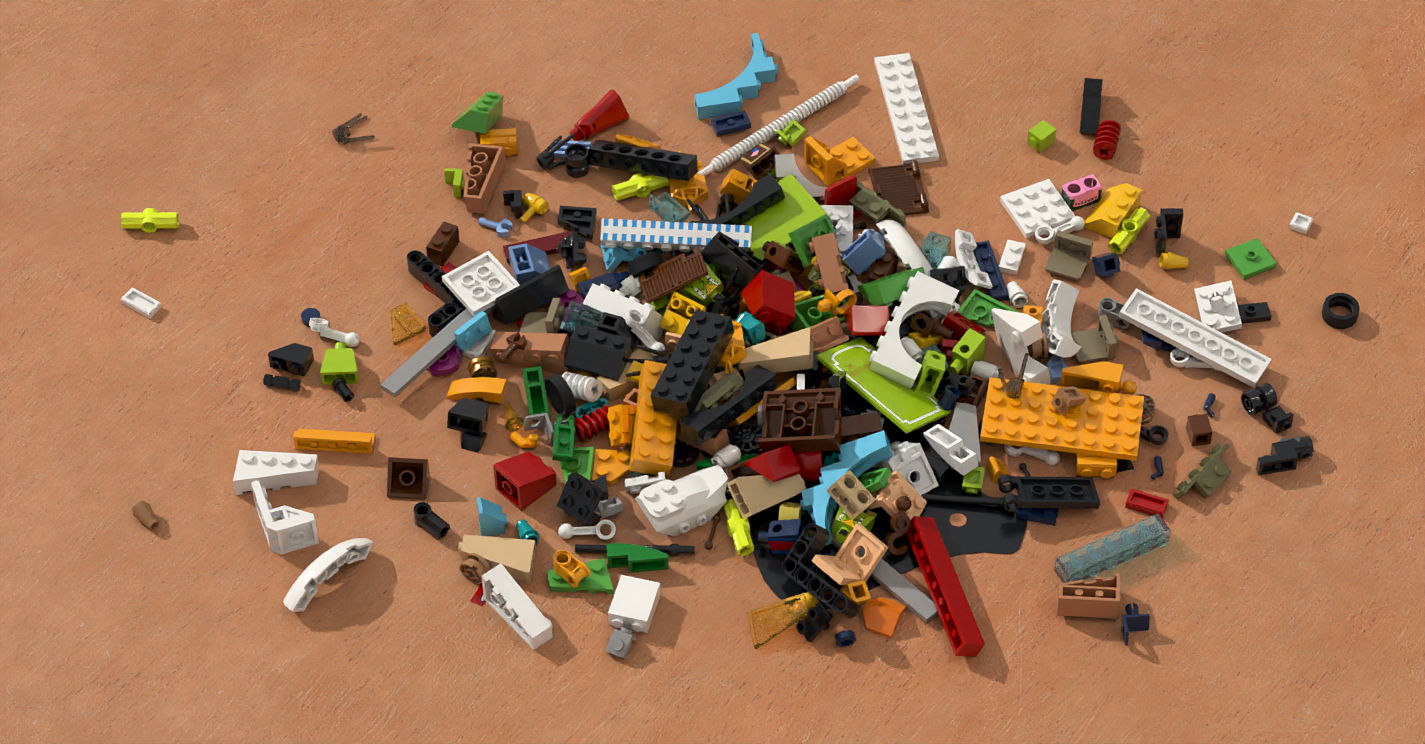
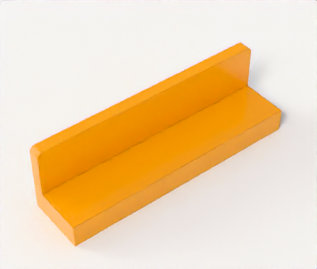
[293,429,375,454]

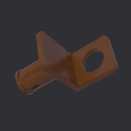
[910,311,955,340]

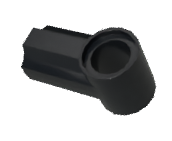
[413,502,450,539]

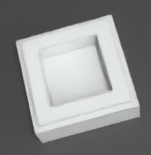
[1289,212,1313,235]

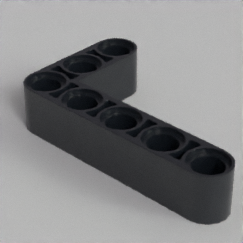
[407,250,466,337]
[782,523,859,618]

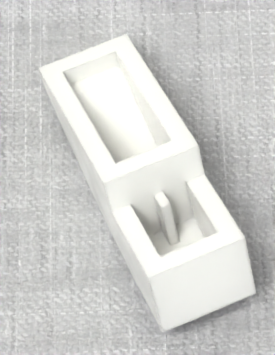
[923,424,978,475]

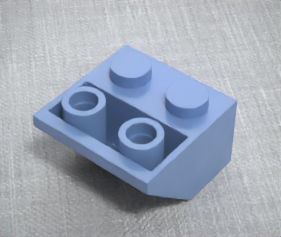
[842,229,886,275]
[508,243,551,285]

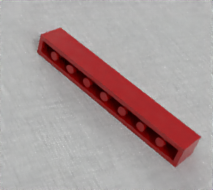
[906,516,985,657]

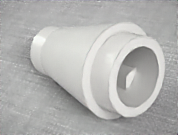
[1007,281,1028,308]

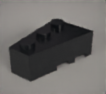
[701,231,769,288]

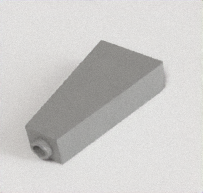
[941,402,981,470]

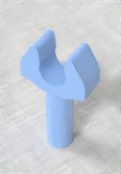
[478,217,513,237]

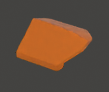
[863,597,907,639]

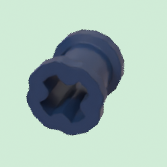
[937,385,961,411]

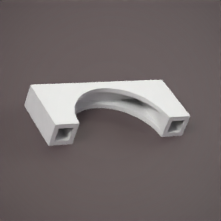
[869,271,959,388]

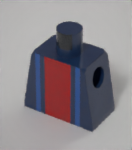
[758,519,804,556]

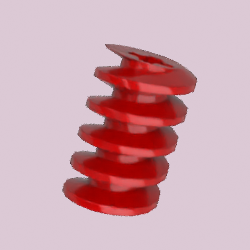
[1093,120,1121,160]
[575,405,610,442]

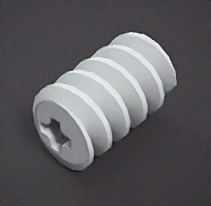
[562,372,603,402]

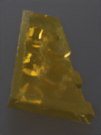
[746,593,809,649]

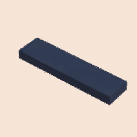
[973,241,1009,302]

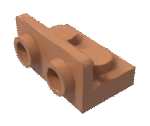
[810,316,849,353]

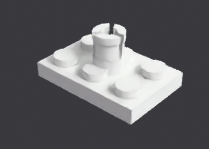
[820,205,853,259]
[1194,281,1242,333]

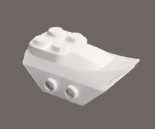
[635,465,729,536]

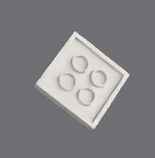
[1000,179,1075,238]
[442,251,520,316]

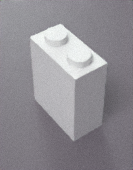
[608,575,661,633]

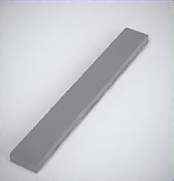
[380,306,494,397]
[831,518,938,623]

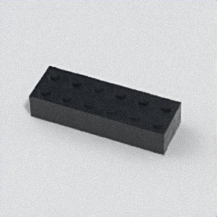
[650,310,734,417]

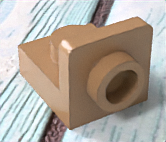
[1051,386,1086,415]

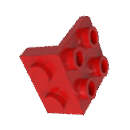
[824,175,862,219]

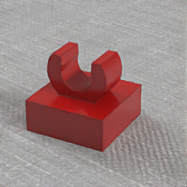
[942,339,960,361]

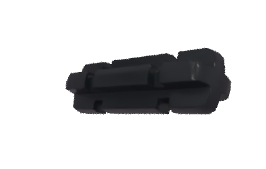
[263,374,301,391]

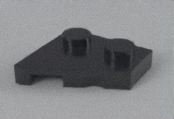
[558,206,597,240]

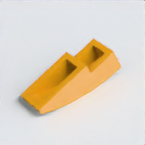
[447,377,507,404]

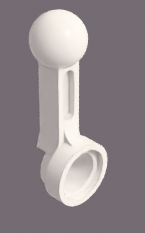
[1035,216,1085,244]
[625,309,666,356]
[309,318,360,347]
[1170,348,1221,371]
[1004,444,1060,465]
[558,520,616,540]

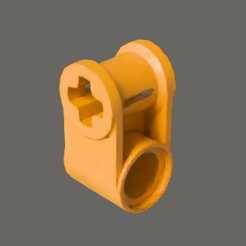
[553,550,591,587]

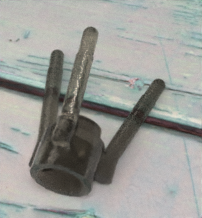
[332,113,375,144]
[998,353,1029,399]

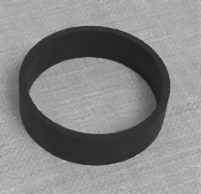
[544,373,576,417]

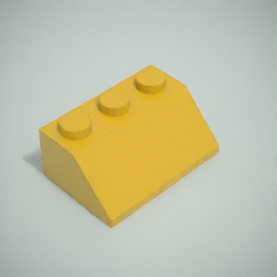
[1084,183,1142,239]

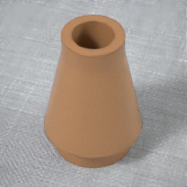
[132,501,159,530]

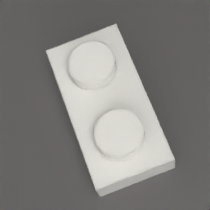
[999,240,1026,275]

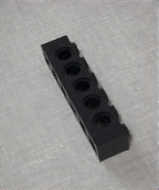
[588,139,698,181]

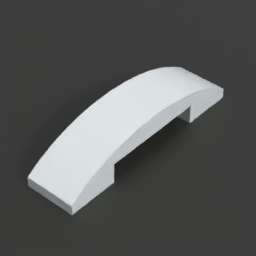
[955,229,993,289]

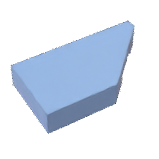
[1046,355,1067,383]

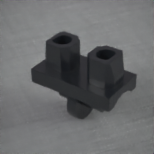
[556,230,586,269]
[937,369,976,399]
[796,602,833,642]

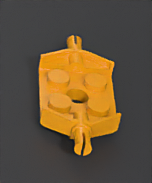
[668,151,708,215]
[717,314,747,374]

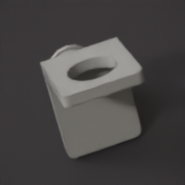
[523,413,568,445]

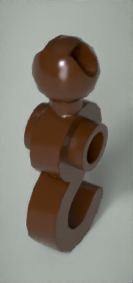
[884,496,912,555]

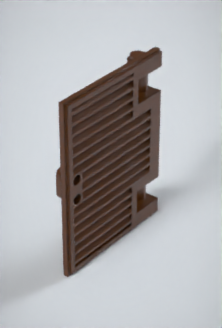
[869,160,929,218]
[638,246,709,303]

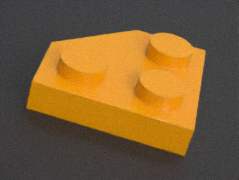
[592,449,631,486]

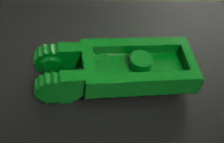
[552,414,575,462]

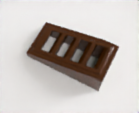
[955,374,989,408]

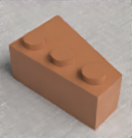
[1057,573,1120,619]

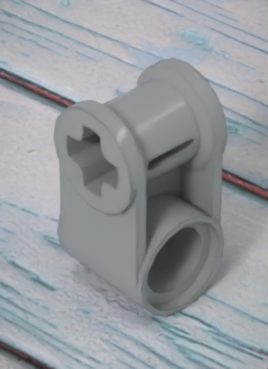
[1097,298,1130,329]

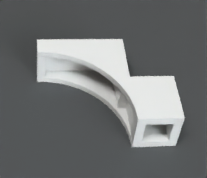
[774,154,827,200]

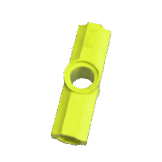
[612,173,669,201]
[1108,207,1150,255]
[121,208,179,233]
[723,499,754,556]

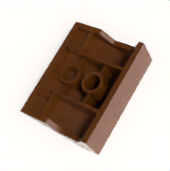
[758,388,842,453]

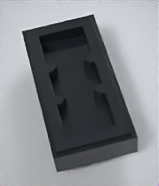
[1237,302,1271,324]

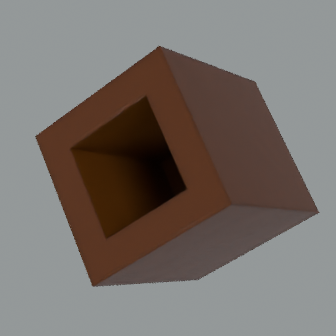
[1186,414,1212,446]

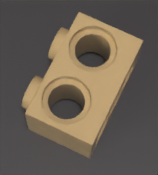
[826,470,876,520]

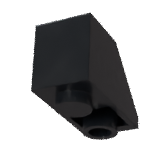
[597,312,639,350]
[268,343,314,376]

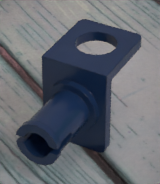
[1121,603,1150,646]

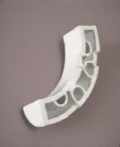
[876,220,932,277]
[1041,279,1081,358]
[283,538,374,612]

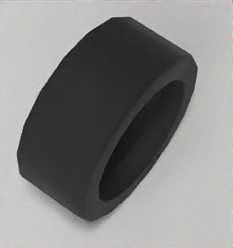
[627,251,664,278]
[1322,293,1360,329]

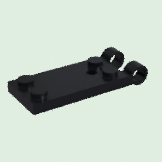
[997,475,1100,512]

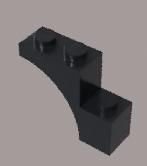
[1080,78,1103,134]

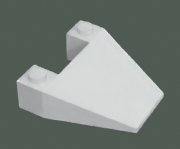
[991,308,1051,385]

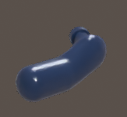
[1203,393,1216,418]
[1151,456,1164,479]

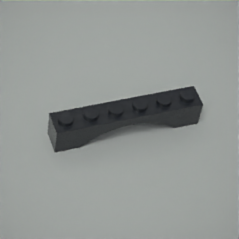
[689,173,785,255]
[681,365,776,446]

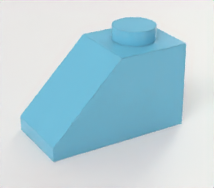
[477,497,508,536]

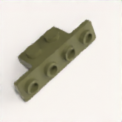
[849,181,907,227]
[677,371,744,420]
[1173,443,1231,498]

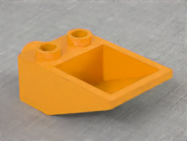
[1060,361,1137,395]

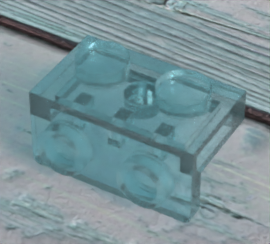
[648,191,690,222]

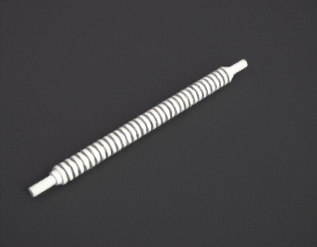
[697,75,860,176]

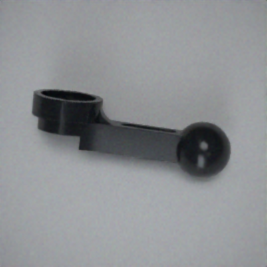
[1140,425,1169,445]

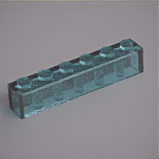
[1054,514,1171,583]

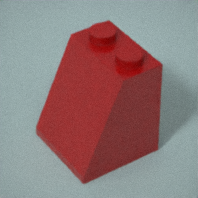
[741,270,795,328]
[493,451,557,511]

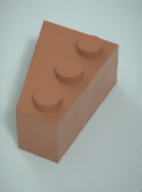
[809,232,848,292]

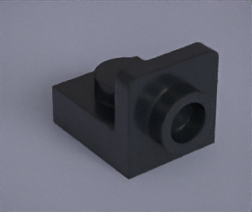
[503,190,523,219]
[1262,406,1294,434]

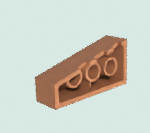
[464,143,507,214]
[490,332,574,375]

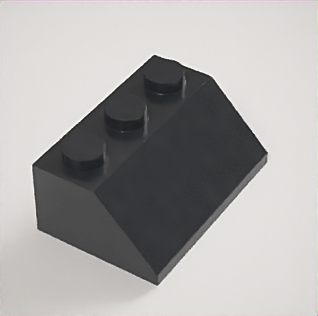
[564,324,632,381]

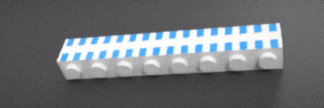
[600,218,752,252]

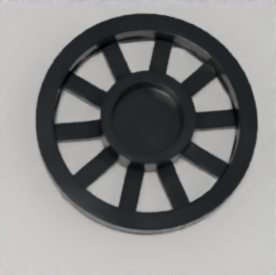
[729,423,763,454]
[672,438,699,467]

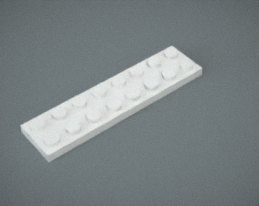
[874,53,939,164]
[1118,288,1271,388]

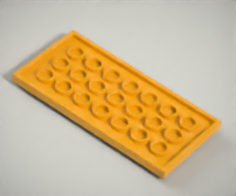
[980,377,1144,461]

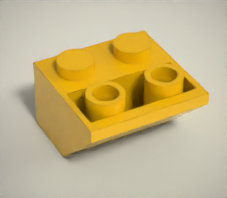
[659,292,706,335]

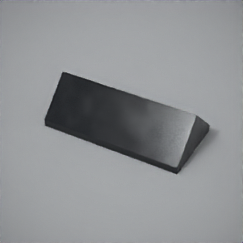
[493,265,569,325]

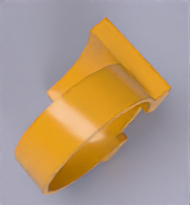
[817,288,857,316]

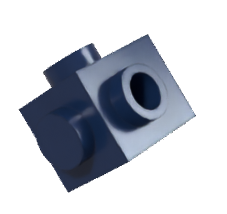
[1092,252,1120,278]

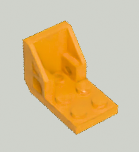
[804,136,876,186]

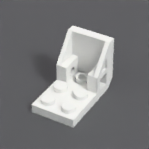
[251,480,319,555]

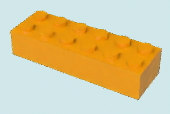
[629,360,678,478]

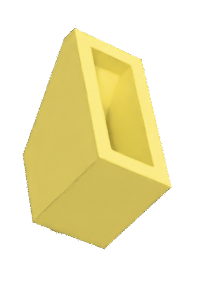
[778,501,803,520]

